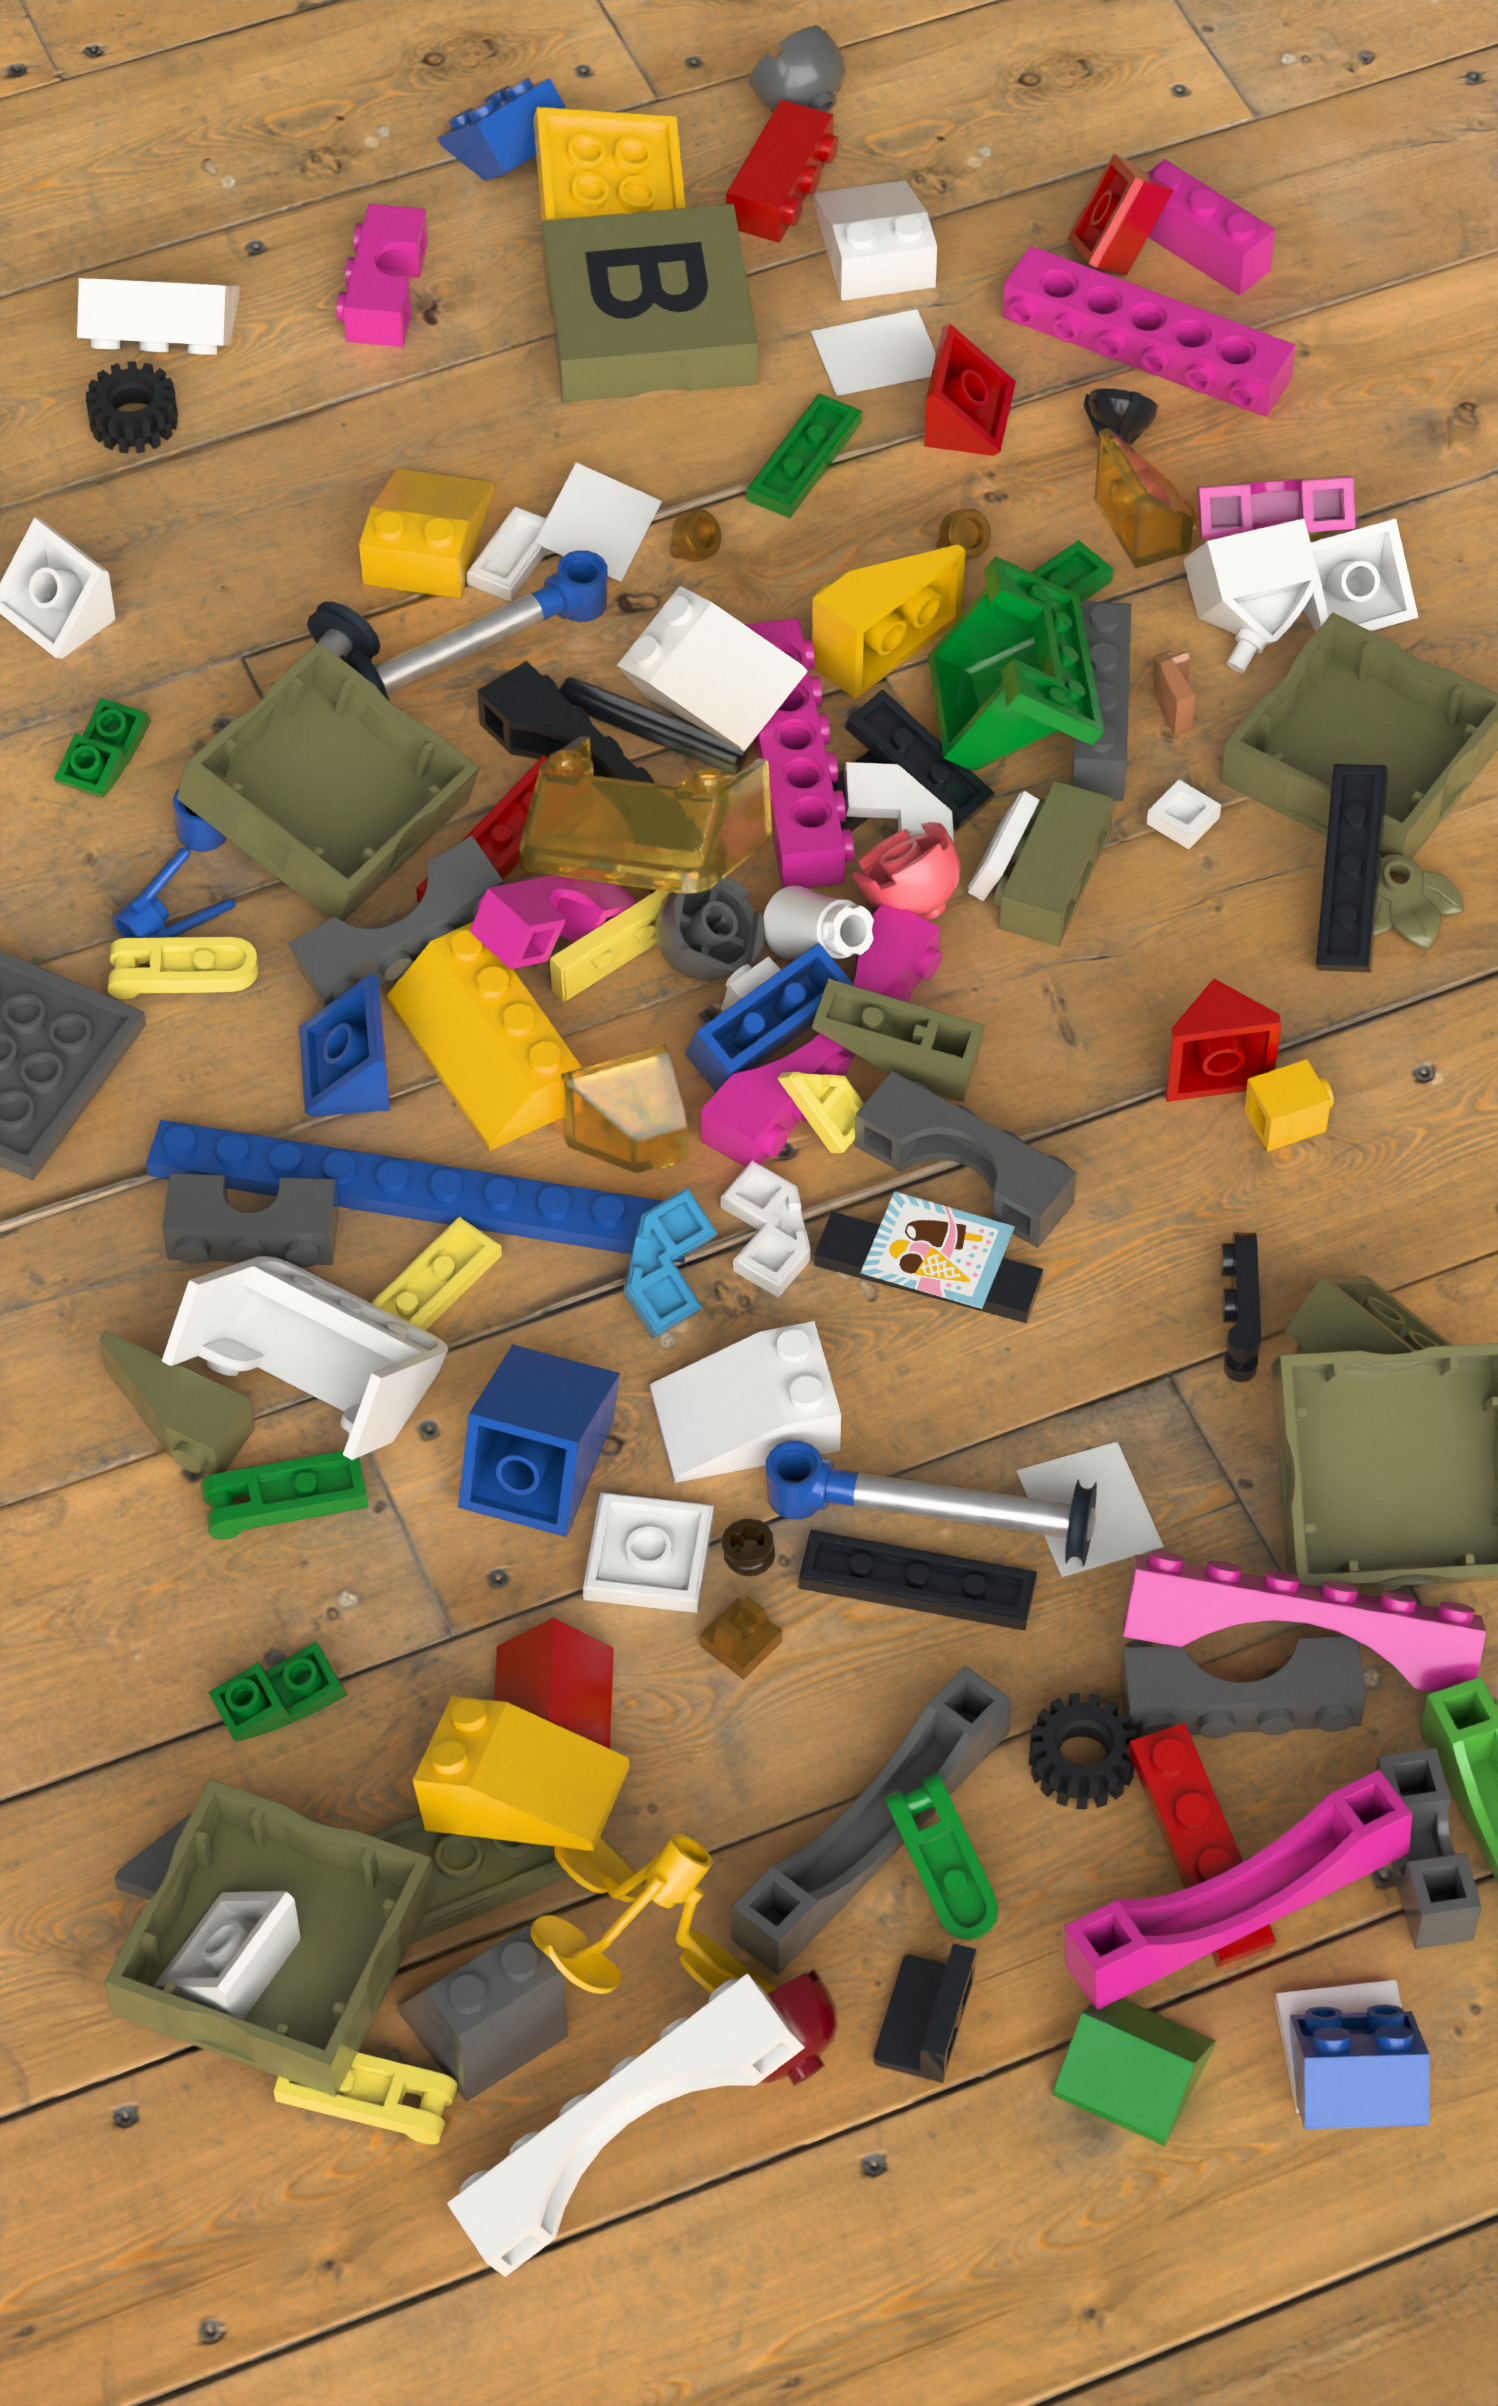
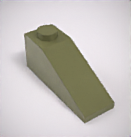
[812,979,985,1102]
[100,1331,255,1475]

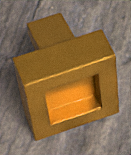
[700,1596,782,1680]

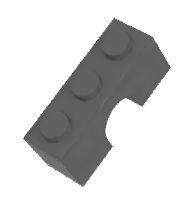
[162,1173,339,1267]
[1375,1748,1481,1949]

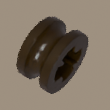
[722,1518,775,1576]

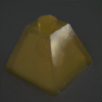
[1094,428,1197,569]
[561,1044,688,1174]

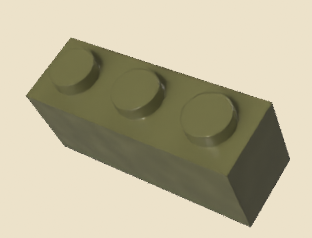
[994,781,1114,947]

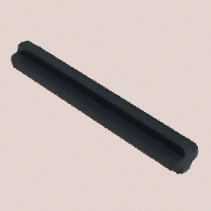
[559,677,747,774]

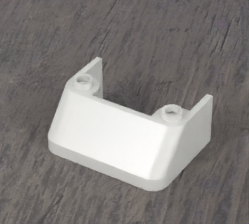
[162,1256,448,1460]

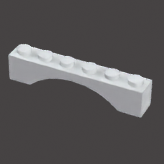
[447,1973,805,2277]

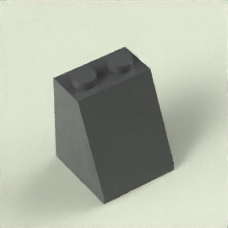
[398,1925,567,2102]

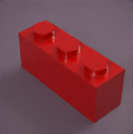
[726,100,839,243]

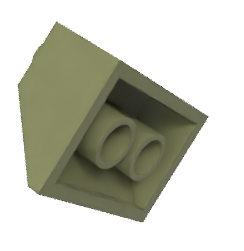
[1285,1276,1452,1354]

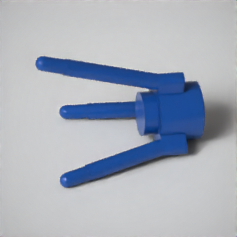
[112,848,236,938]

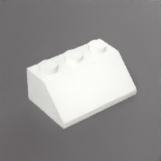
[77,278,240,355]

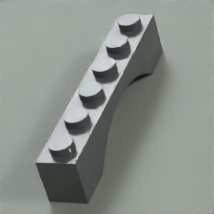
[732,1665,1011,1975]

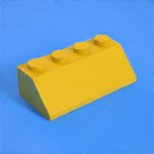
[387,922,585,1152]

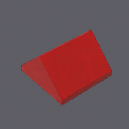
[1067,153,1174,275]
[924,323,1016,456]
[1165,978,1281,1102]
[494,1617,614,1749]

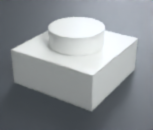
[1147,780,1221,849]
[721,956,781,1012]

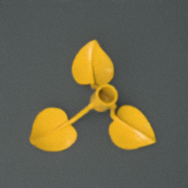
[530,1833,777,1994]

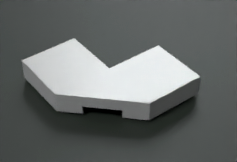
[844,762,954,843]
[720,1160,811,1298]

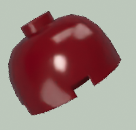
[761,1969,838,2086]

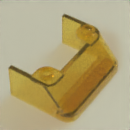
[519,736,773,893]

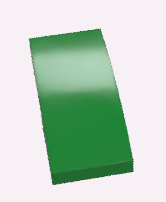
[54,697,151,798]
[208,1641,347,1742]

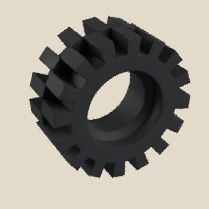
[86,361,178,454]
[1029,1693,1138,1809]

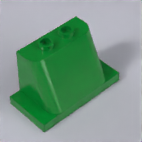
[928,556,1104,770]

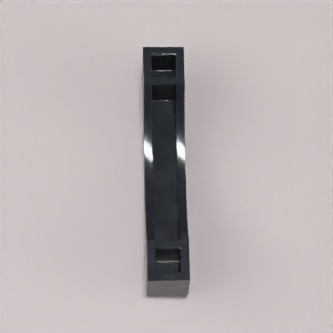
[477,661,722,894]

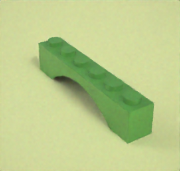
[1420,1677,1498,1883]

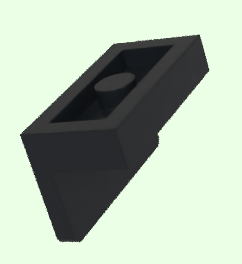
[874,1943,977,2083]

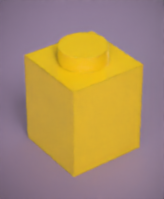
[1244,1059,1334,1152]

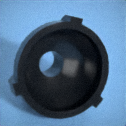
[1084,388,1158,453]

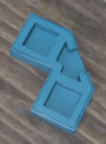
[623,1187,718,1339]

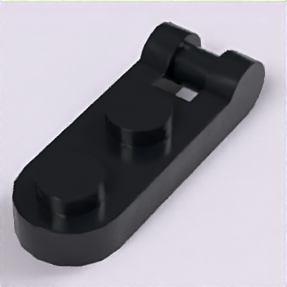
[1220,1232,1261,1382]

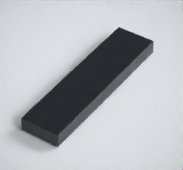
[1316,764,1388,972]
[814,1212,1043,1324]
[798,1530,1037,1631]

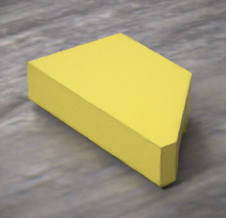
[777,1072,864,1154]

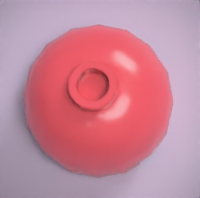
[851,822,961,921]

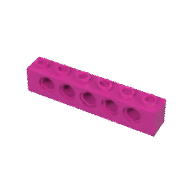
[1003,246,1296,417]
[744,618,854,889]

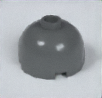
[749,25,845,112]
[656,871,765,982]

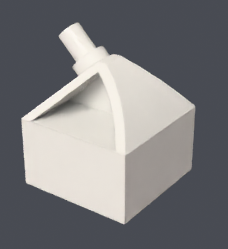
[1183,519,1320,673]

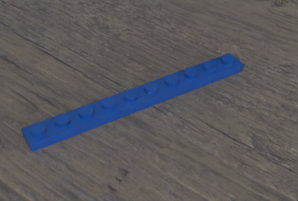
[146,1120,686,1263]

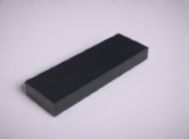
[844,689,995,832]

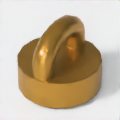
[937,508,991,559]
[670,509,721,562]

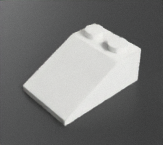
[812,180,937,301]
[617,586,808,752]
[650,1321,841,1483]

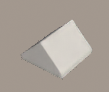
[0,518,116,659]
[1303,518,1418,633]
[153,1891,301,2020]

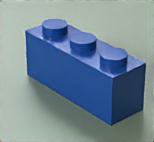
[684,943,853,1092]

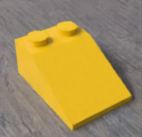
[359,468,494,599]
[812,544,965,699]
[413,1696,630,1851]

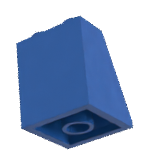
[458,1344,620,1537]

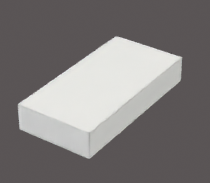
[466,507,548,602]
[967,791,1040,901]

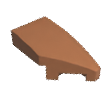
[1153,651,1196,735]

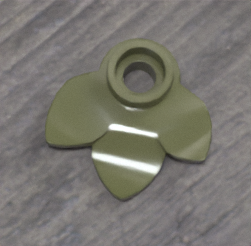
[1374,854,1464,950]

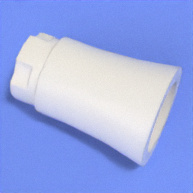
[763,885,874,960]

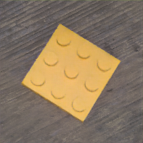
[533,107,686,221]

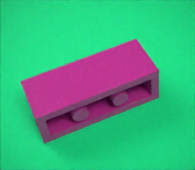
[1147,159,1275,296]

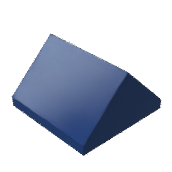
[299,974,390,1117]

